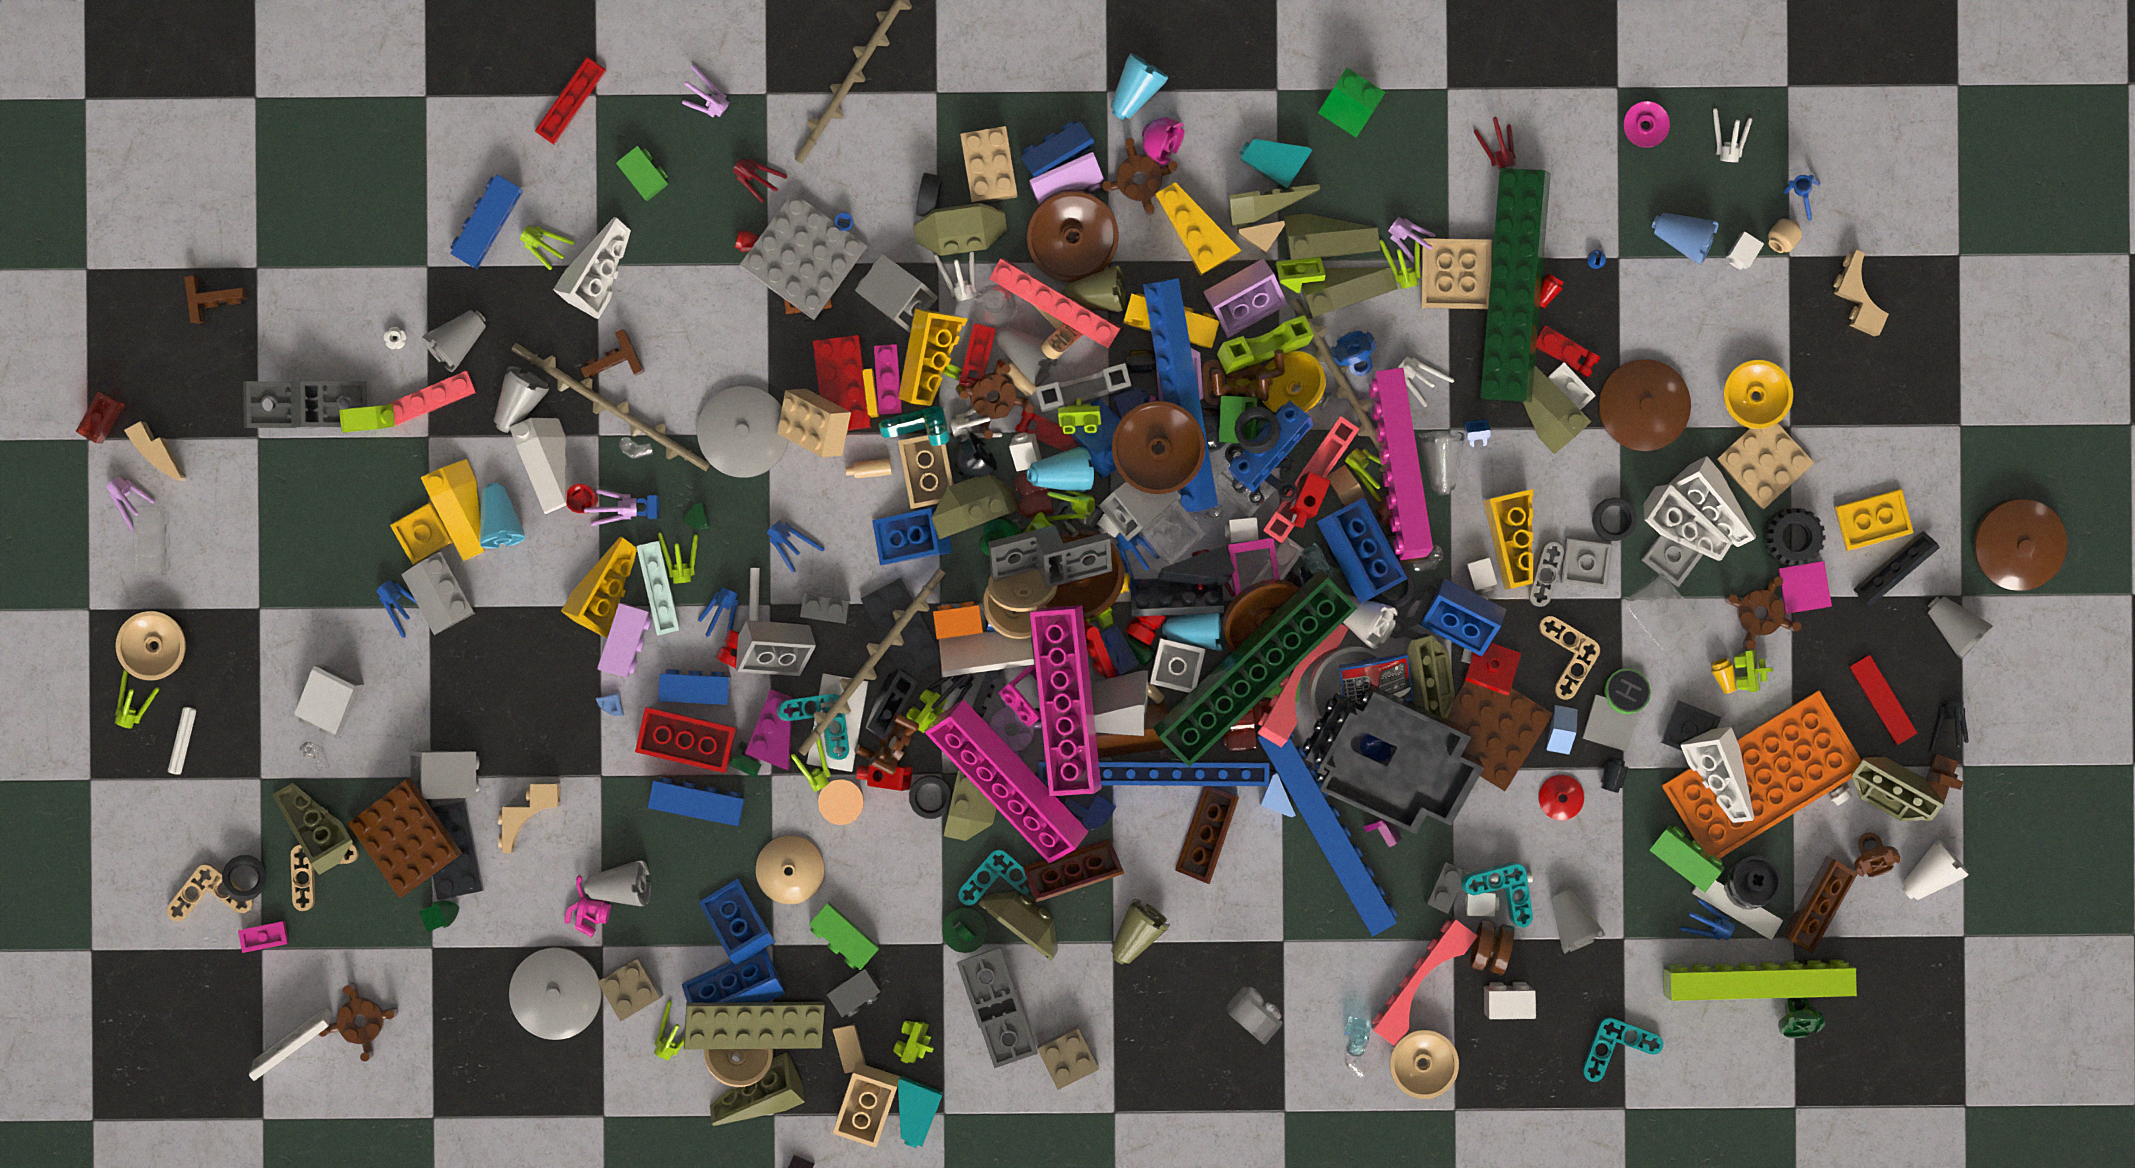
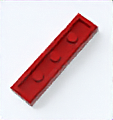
[535,57,607,145]
[1849,655,1917,745]

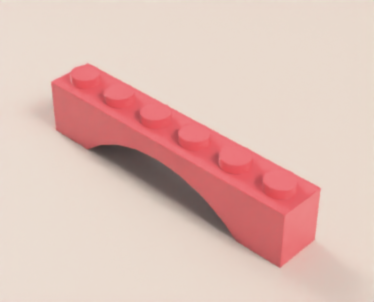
[989,258,1122,349]
[1262,416,1359,544]
[1258,624,1349,747]
[1372,918,1477,1046]

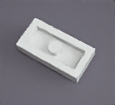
[1547,362,1596,410]

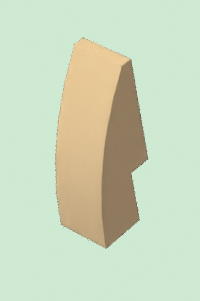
[124,421,186,481]

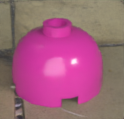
[1142,117,1185,165]

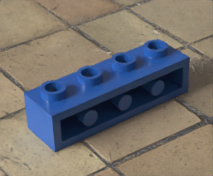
[450,174,524,270]
[1228,400,1314,493]
[648,777,745,826]

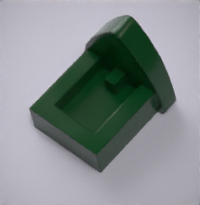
[683,502,710,530]
[730,741,762,778]
[419,900,460,932]

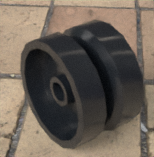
[1724,856,1782,910]

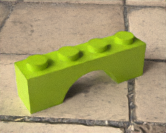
[1217,315,1314,374]

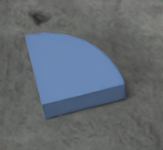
[596,693,624,716]

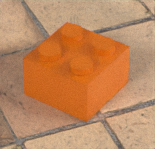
[933,601,984,639]

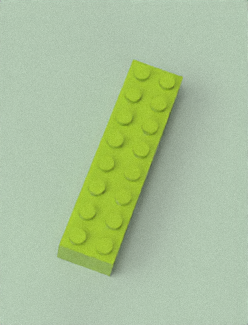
[1663,960,1857,1001]

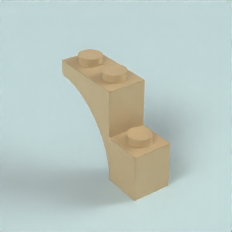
[1833,250,1889,337]
[498,783,561,853]

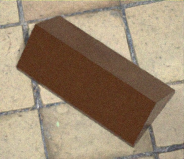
[1096,702,1169,758]
[1175,786,1239,884]
[1023,839,1124,902]
[1782,856,1858,953]

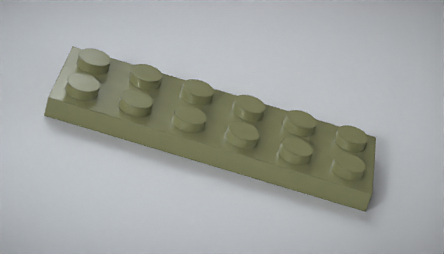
[684,1002,825,1050]

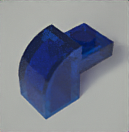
[1064,794,1117,829]

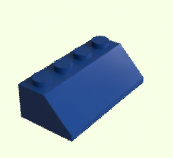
[1317,498,1408,604]
[682,948,785,1003]

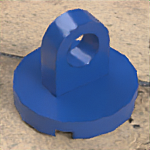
[1330,331,1376,376]

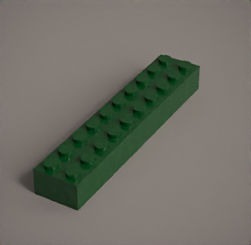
[1481,168,1551,403]
[1153,569,1357,767]

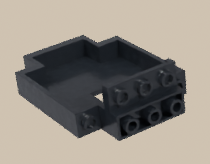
[1302,684,1484,834]

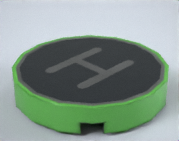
[1604,668,1651,715]

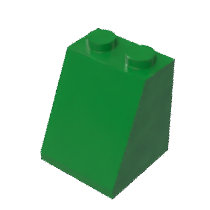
[1318,67,1386,138]

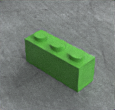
[1650,825,1725,893]
[809,902,880,970]

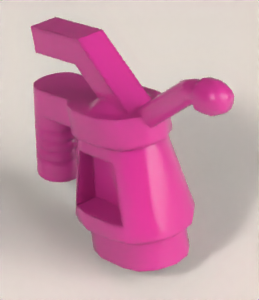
[564,875,611,938]

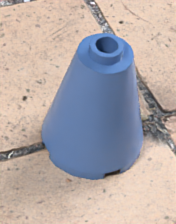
[1652,212,1719,265]

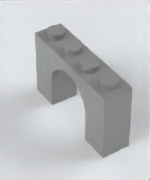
[1036,363,1131,413]

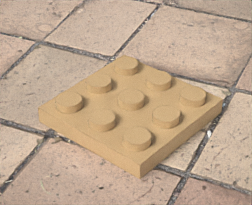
[1421,239,1492,309]
[1716,423,1814,510]

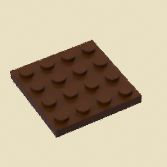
[1447,681,1553,791]
[347,778,463,898]

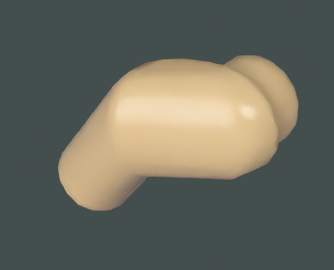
[1148,683,1165,704]

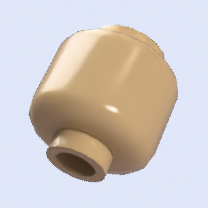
[1768,218,1802,253]

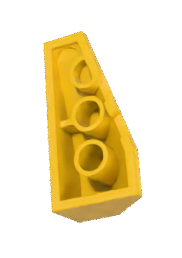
[421,459,485,561]
[561,537,637,638]

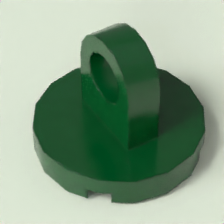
[979,517,1022,558]
[942,907,988,953]
[1778,997,1825,1038]

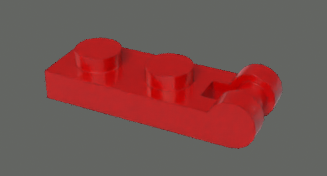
[959,323,996,386]
[1536,325,1600,378]
[1014,409,1078,452]
[1084,620,1117,679]

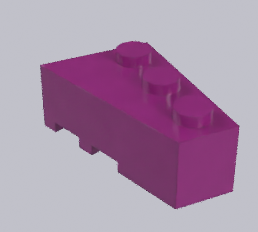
[745,688,794,770]

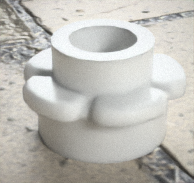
[384,327,406,349]
[1831,786,1852,806]

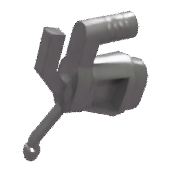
[1053,496,1103,537]

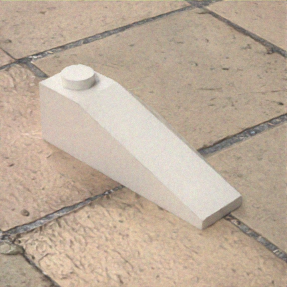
[553,217,631,319]
[509,418,567,514]
[1669,456,1756,547]
[1644,484,1732,561]
[1681,727,1754,823]

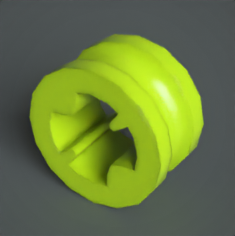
[942,364,962,380]

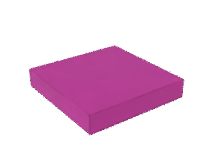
[1778,561,1832,614]

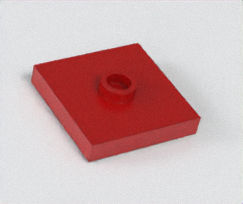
[1465,643,1521,696]

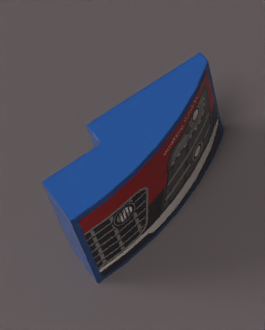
[1339,654,1414,704]

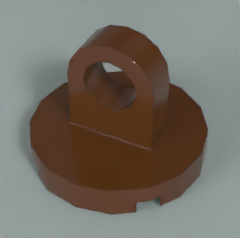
[1854,832,1900,877]

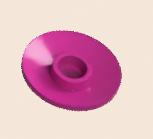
[1623,101,1670,148]

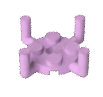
[989,696,1042,760]

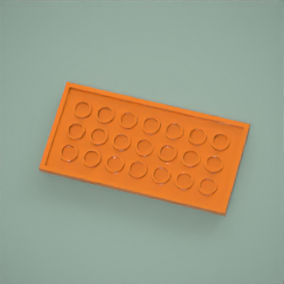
[1661,690,1862,858]

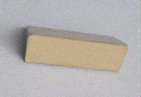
[833,1023,866,1073]

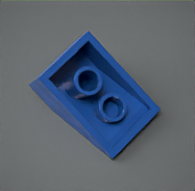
[1070,398,1121,479]
[872,508,952,565]
[699,878,775,965]

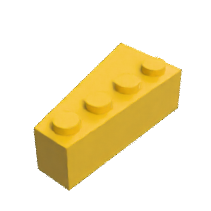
[1155,182,1241,276]
[1123,293,1220,349]
[898,308,968,406]
[1483,489,1534,590]

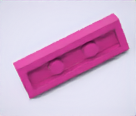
[874,344,902,415]

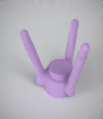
[682,65,730,117]
[1388,217,1436,272]
[106,476,155,534]
[584,489,636,526]

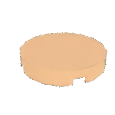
[818,779,864,825]

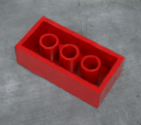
[813,335,872,431]
[635,706,737,773]

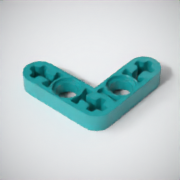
[879,406,950,446]
[777,694,849,760]
[958,849,1033,905]
[1461,862,1533,928]
[1582,1017,1663,1082]

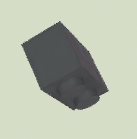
[800,594,850,624]
[1425,860,1467,913]
[827,967,881,1017]

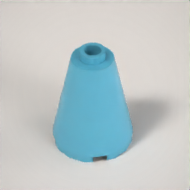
[1110,53,1168,120]
[1027,447,1094,493]
[479,483,525,548]
[1162,610,1226,651]

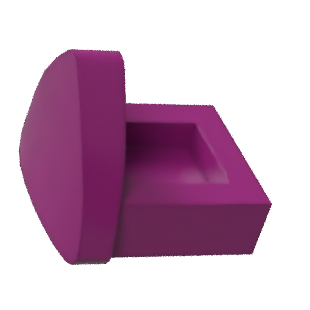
[1363,818,1402,847]

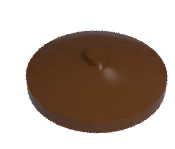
[1026,190,1119,282]
[1598,359,1691,451]
[1112,401,1206,495]
[1974,498,2067,591]
[1044,529,1125,620]
[1222,579,1300,652]

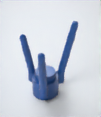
[1784,175,1821,221]
[767,520,824,573]
[1115,533,1159,579]
[376,580,417,638]
[698,587,739,637]
[1680,899,1735,940]

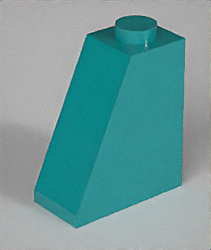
[1239,139,1312,191]
[898,1076,943,1148]

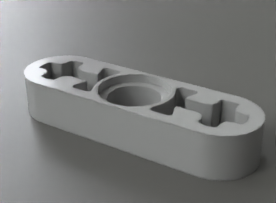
[1529,542,1564,607]

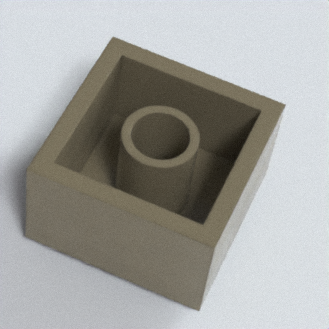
[597,956,663,1022]
[1037,1025,1099,1090]

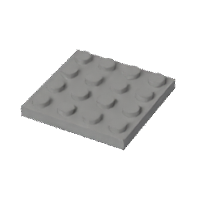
[739,193,868,320]

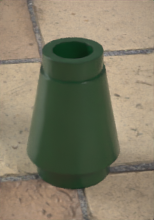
[1121,634,1156,667]

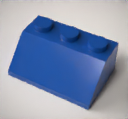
[1021,121,1095,178]
[1420,579,1507,656]

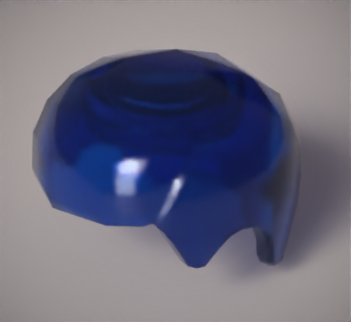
[1359,733,1394,762]

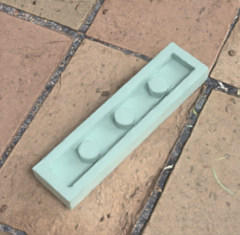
[637,541,680,636]

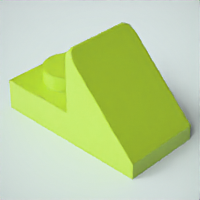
[1276,257,1326,293]

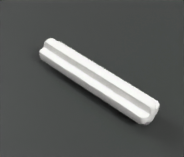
[168,707,196,774]

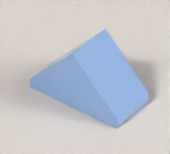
[1546,705,1578,754]
[1260,772,1296,817]

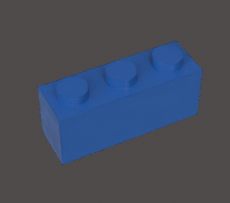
[658,669,731,705]

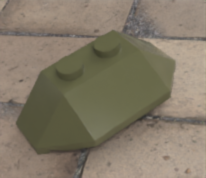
[913,203,1007,256]
[931,474,1021,539]
[1405,635,1455,720]
[1851,757,1944,821]
[944,768,997,841]
[979,891,1058,961]

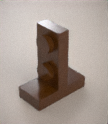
[184,276,248,324]
[581,329,645,378]
[1926,754,1964,802]

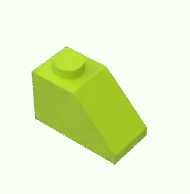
[339,404,395,433]

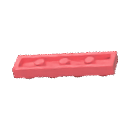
[388,371,476,428]

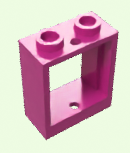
[1226,538,1280,598]
[998,661,1041,727]

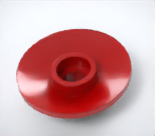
[1538,775,1584,821]

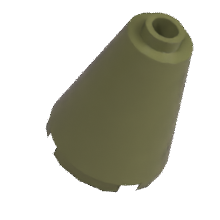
[1062,266,1127,312]
[1111,899,1170,964]

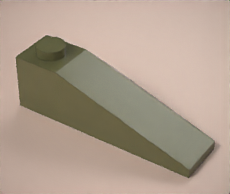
[1227,184,1320,230]
[1284,213,1380,260]
[1301,267,1398,319]
[1523,366,1591,454]
[272,783,353,875]
[710,1052,805,1126]

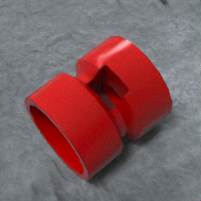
[567,484,599,514]
[1125,615,1166,645]
[715,629,740,669]

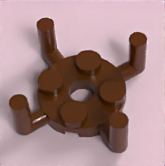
[1102,138,1178,216]
[1212,349,1285,402]
[955,359,1034,439]
[1725,577,1801,649]
[854,712,919,774]
[319,983,398,1062]

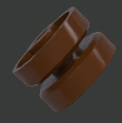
[1470,919,1515,976]

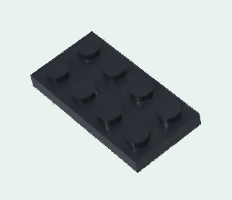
[861,578,941,677]
[1130,578,1224,616]
[431,801,484,900]

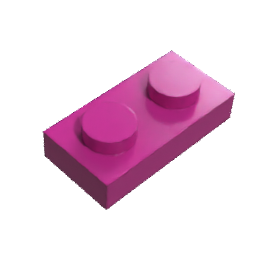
[238,921,289,953]

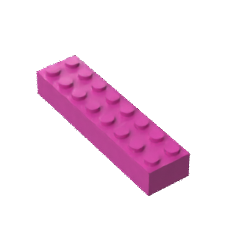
[1368,368,1433,560]
[1030,605,1101,796]
[925,699,1089,863]

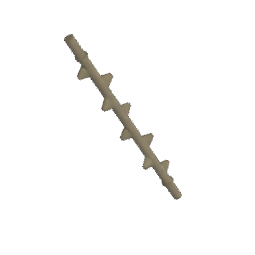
[795,0,912,164]
[1290,299,1385,472]
[511,343,711,471]
[798,568,946,756]

